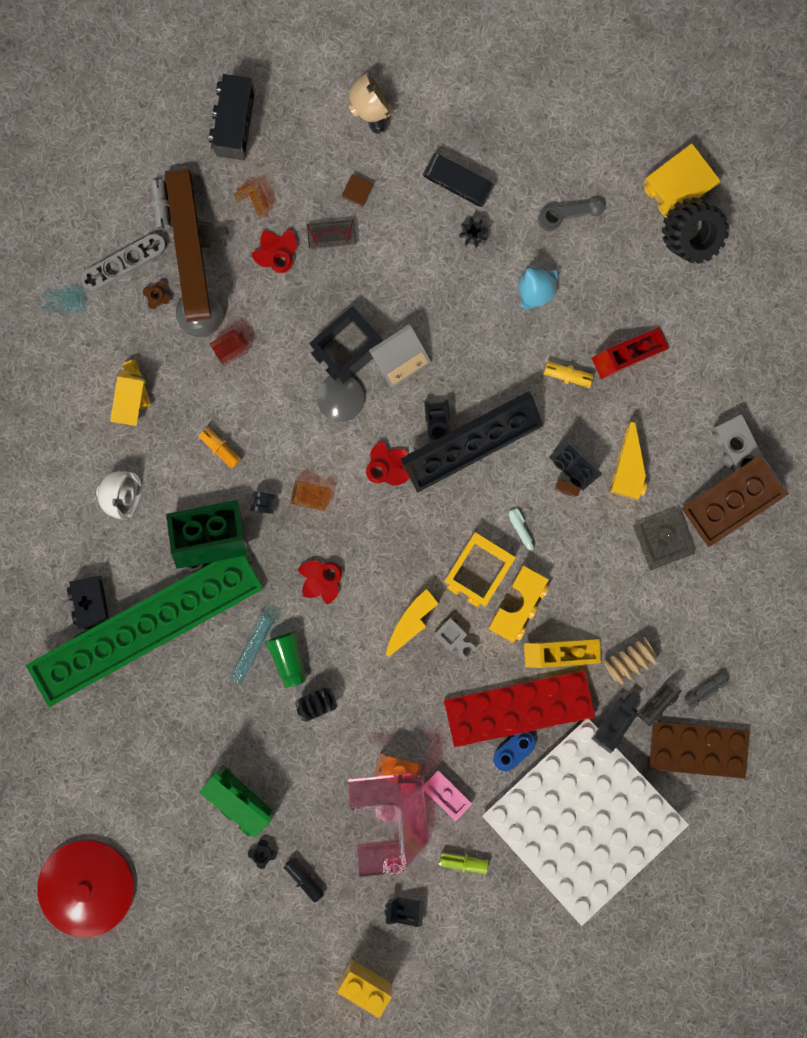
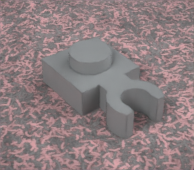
[433,618,476,660]

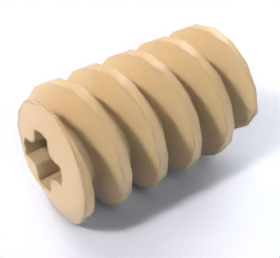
[603,637,657,686]

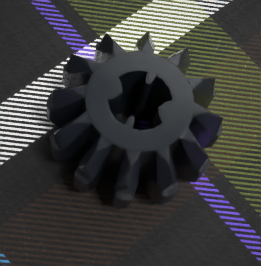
[295,688,337,722]

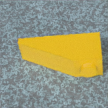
[609,422,648,500]
[524,639,601,668]

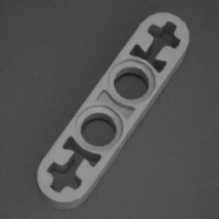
[81,234,166,292]

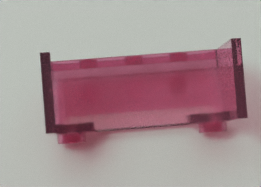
[348,773,429,877]

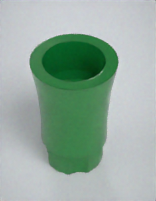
[264,631,306,688]

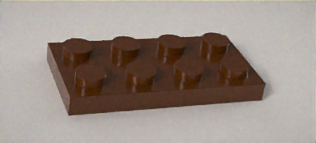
[681,454,789,548]
[648,721,749,779]

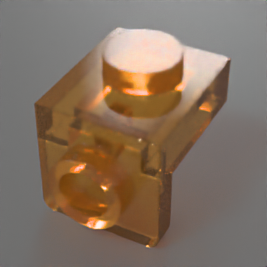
[233,184,269,219]
[290,480,330,511]

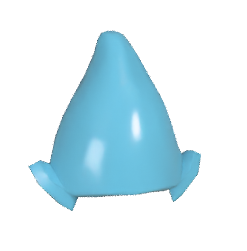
[518,268,558,309]

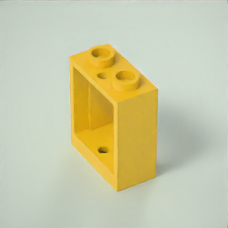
[444,532,516,608]

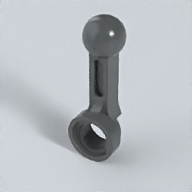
[538,197,605,231]

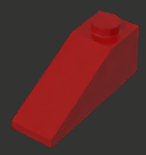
[591,327,669,380]

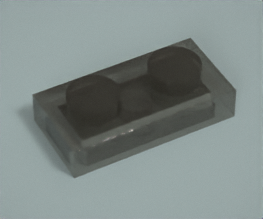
[637,680,682,727]

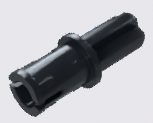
[283,858,324,903]

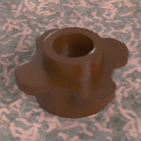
[143,282,170,309]

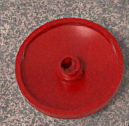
[37,839,135,938]

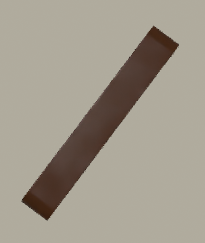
[165,167,212,323]

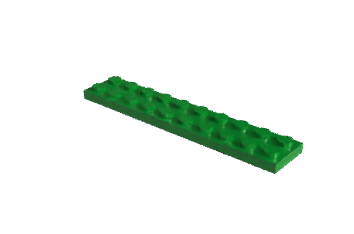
[25,556,263,708]

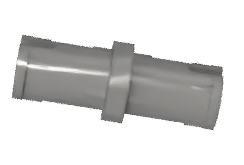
[150,180,171,230]

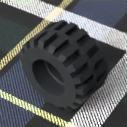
[662,197,729,264]

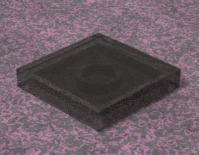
[633,509,695,571]

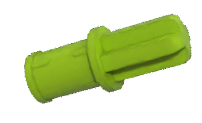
[439,852,488,875]

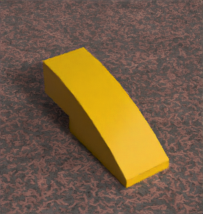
[386,589,439,657]

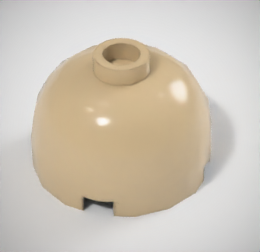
[348,72,393,122]

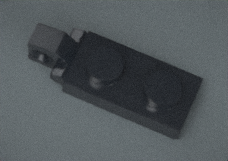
[591,690,641,753]

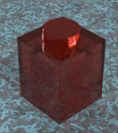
[209,329,249,367]

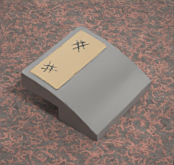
[369,324,431,388]

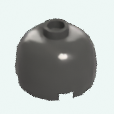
[176,291,224,337]

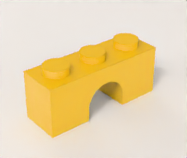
[488,566,550,643]

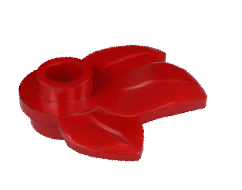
[251,230,297,274]
[366,441,410,486]
[298,560,342,604]

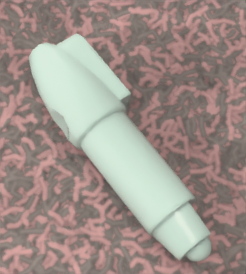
[509,508,534,551]

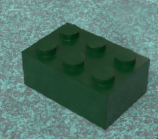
[166,500,248,569]

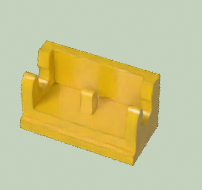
[110,369,144,426]

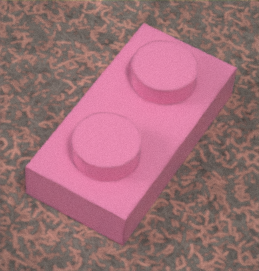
[421,770,472,821]

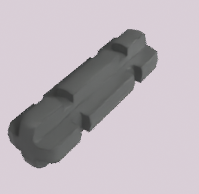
[685,673,729,709]

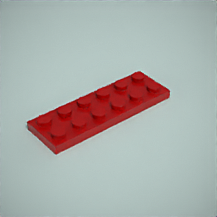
[444,670,595,748]

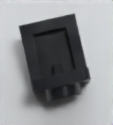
[384,897,424,927]

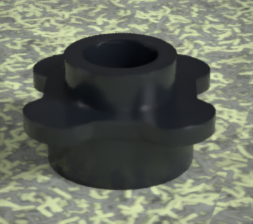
[248,840,277,869]

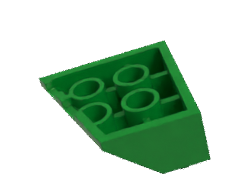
[199,765,276,838]

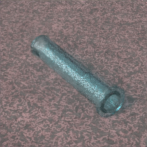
[228,613,277,685]

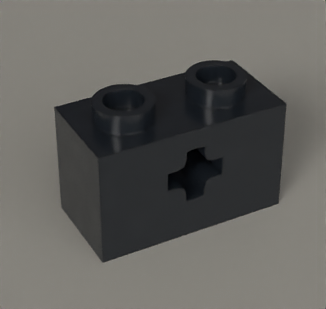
[67,576,110,629]

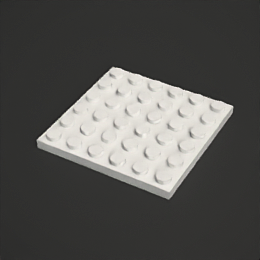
[482,719,689,926]

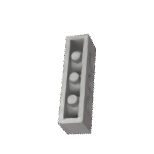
[712,414,785,509]

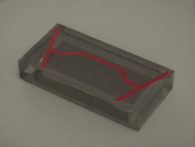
[306,219,356,249]

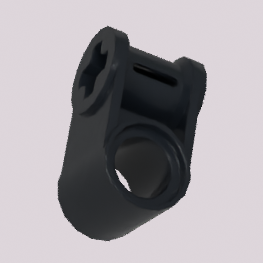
[424,399,450,442]

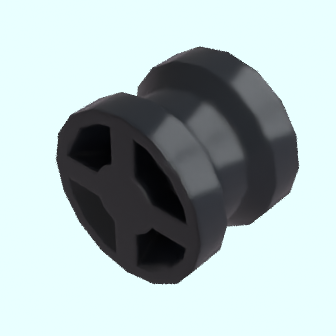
[250,491,277,514]

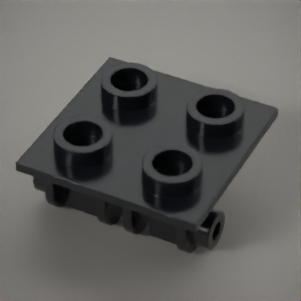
[549,440,602,491]

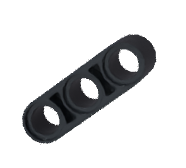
[422,153,494,207]

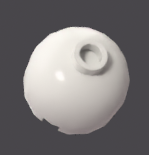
[96,471,141,520]

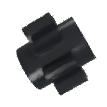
[459,217,489,249]

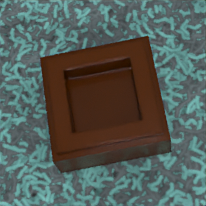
[342,174,374,207]
[554,480,581,497]

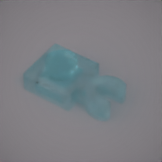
[41,288,84,314]

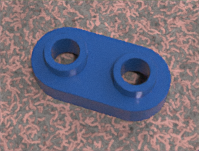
[493,732,535,771]

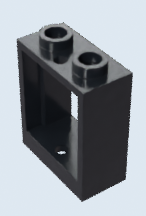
[309,306,383,384]

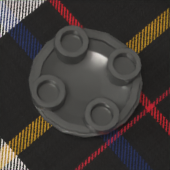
[317,377,364,422]

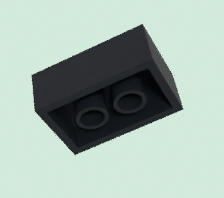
[209,74,255,161]

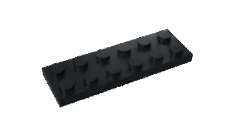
[401,391,543,493]

